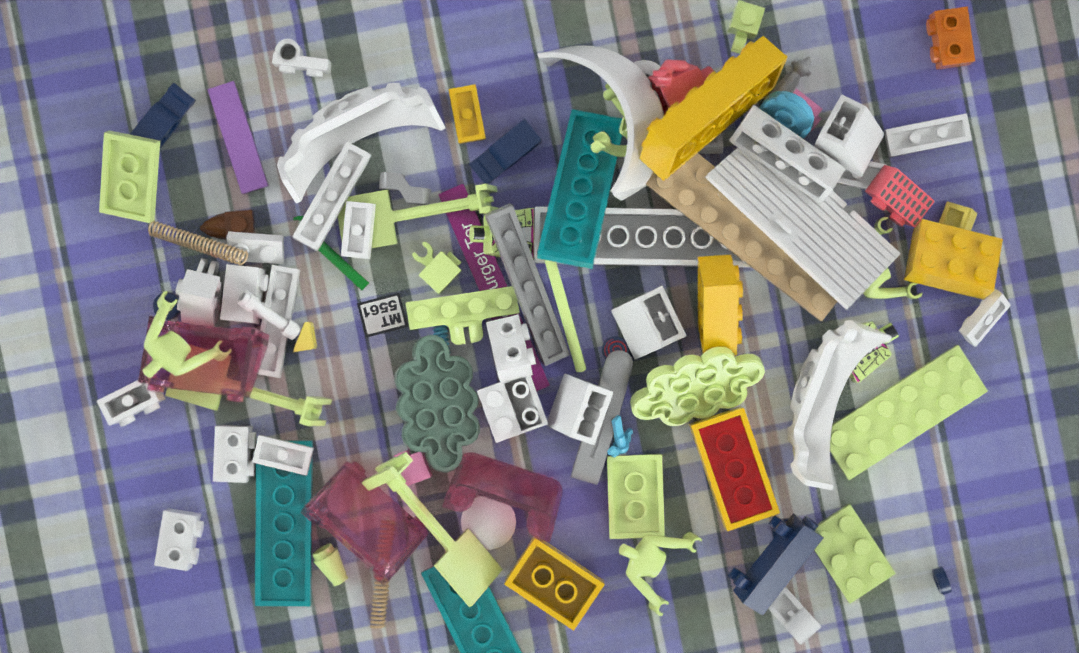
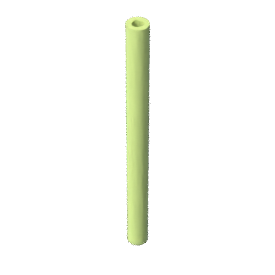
[544,260,586,372]

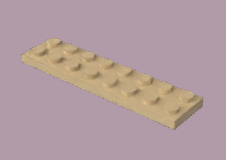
[646,153,837,321]

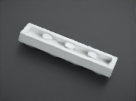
[292,142,371,252]
[252,265,300,378]

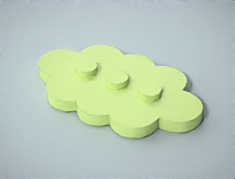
[630,347,765,426]

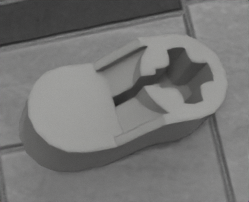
[379,172,431,205]

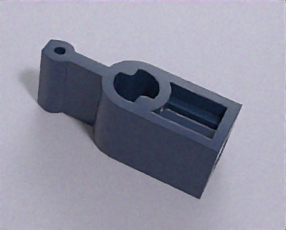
[129,83,196,149]
[469,119,542,184]

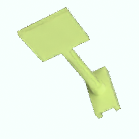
[338,184,498,249]
[165,345,332,426]
[362,452,503,607]

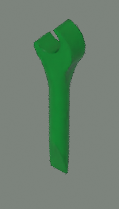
[293,216,369,291]

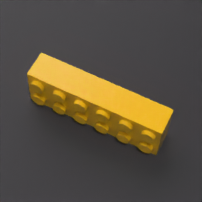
[639,36,788,181]

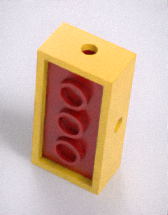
[689,406,780,531]

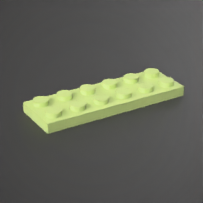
[830,345,988,480]

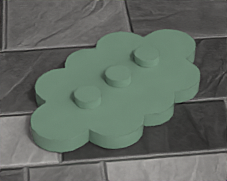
[394,335,480,473]

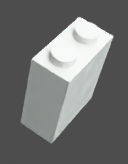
[547,373,613,445]

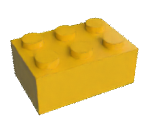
[904,219,1003,300]
[698,255,743,356]
[504,534,605,631]

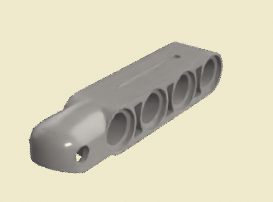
[571,350,633,485]

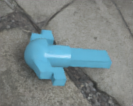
[607,415,633,458]

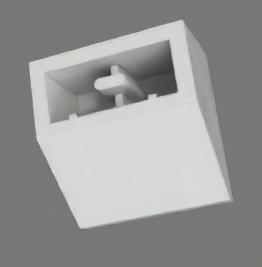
[814,94,884,177]
[611,286,686,360]
[477,376,548,443]

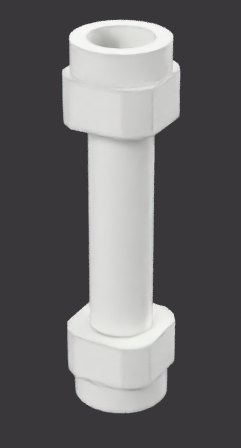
[237,290,301,340]

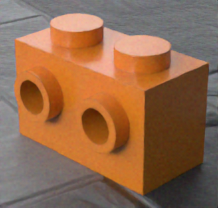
[926,6,975,70]

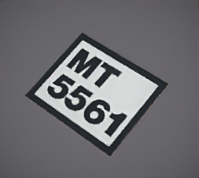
[357,292,408,338]

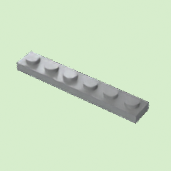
[484,203,570,366]

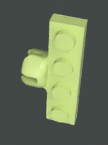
[406,286,519,345]

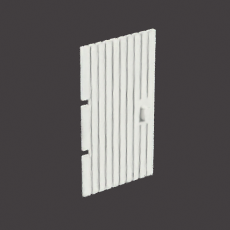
[705,148,901,310]

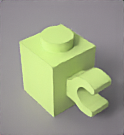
[727,0,765,54]
[412,242,462,294]

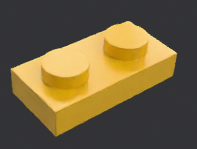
[448,84,486,144]

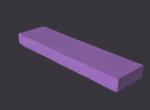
[207,81,269,195]

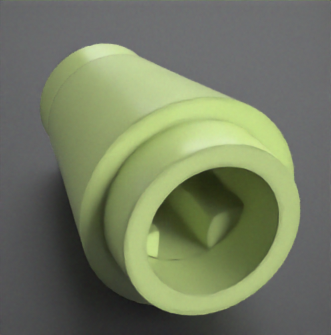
[312,543,348,586]

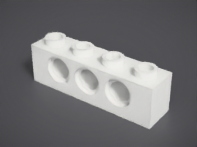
[729,105,846,204]

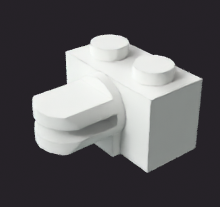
[176,258,222,329]

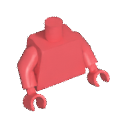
[648,59,714,116]

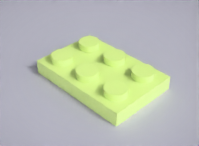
[99,130,160,223]
[607,454,665,539]
[814,504,896,603]

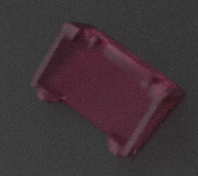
[138,316,270,403]
[442,452,563,542]
[300,461,428,586]

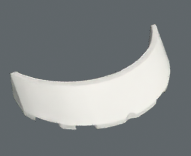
[537,46,664,201]
[277,83,446,203]
[787,320,892,490]

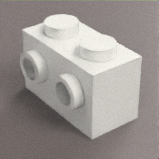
[220,264,269,324]
[486,314,536,383]
[97,375,165,427]
[213,425,257,483]
[154,508,204,571]

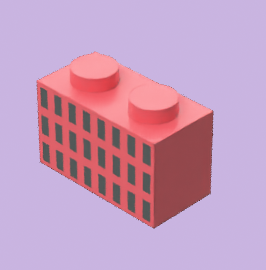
[865,165,935,228]

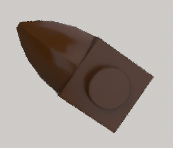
[200,210,255,240]

